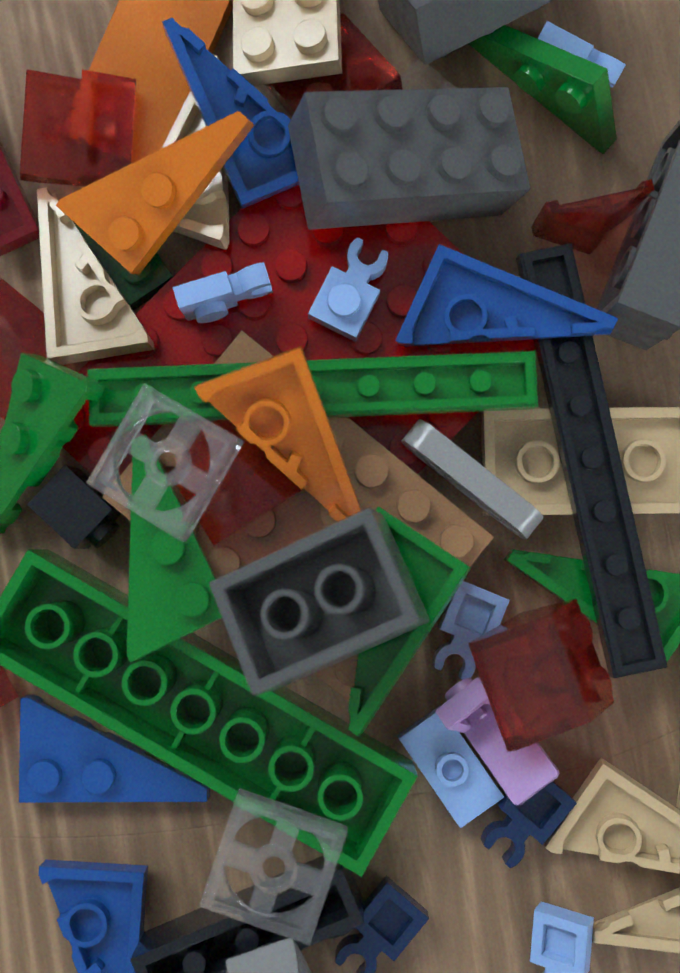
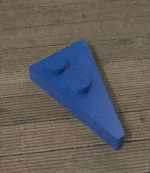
[162,17,299,209]
[395,244,618,347]
[19,695,210,803]
[39,859,148,973]

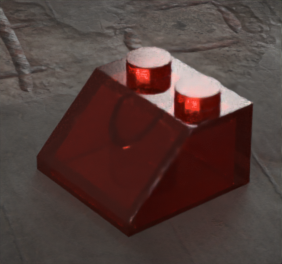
[468,599,614,752]

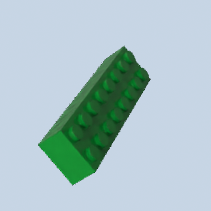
[0,549,418,877]

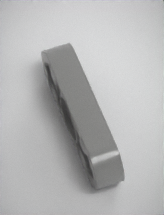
[401,419,544,540]

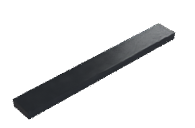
[516,243,668,679]

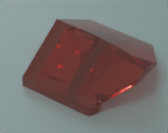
[531,179,655,255]
[174,419,305,546]

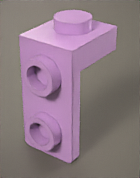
[435,677,559,805]

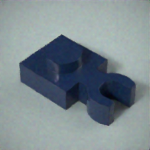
[481,781,577,868]
[335,875,429,973]

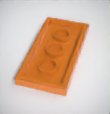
[60,0,233,166]

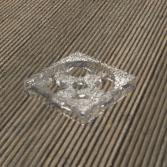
[87,383,244,542]
[199,789,348,945]

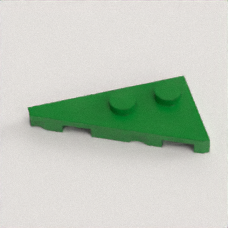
[468,25,617,154]
[0,352,105,534]
[126,435,222,663]
[348,506,471,736]
[504,549,680,669]

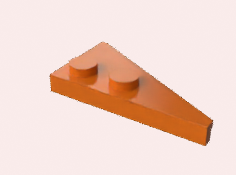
[55,111,255,275]
[195,346,362,522]

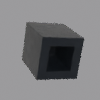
[27,465,121,549]

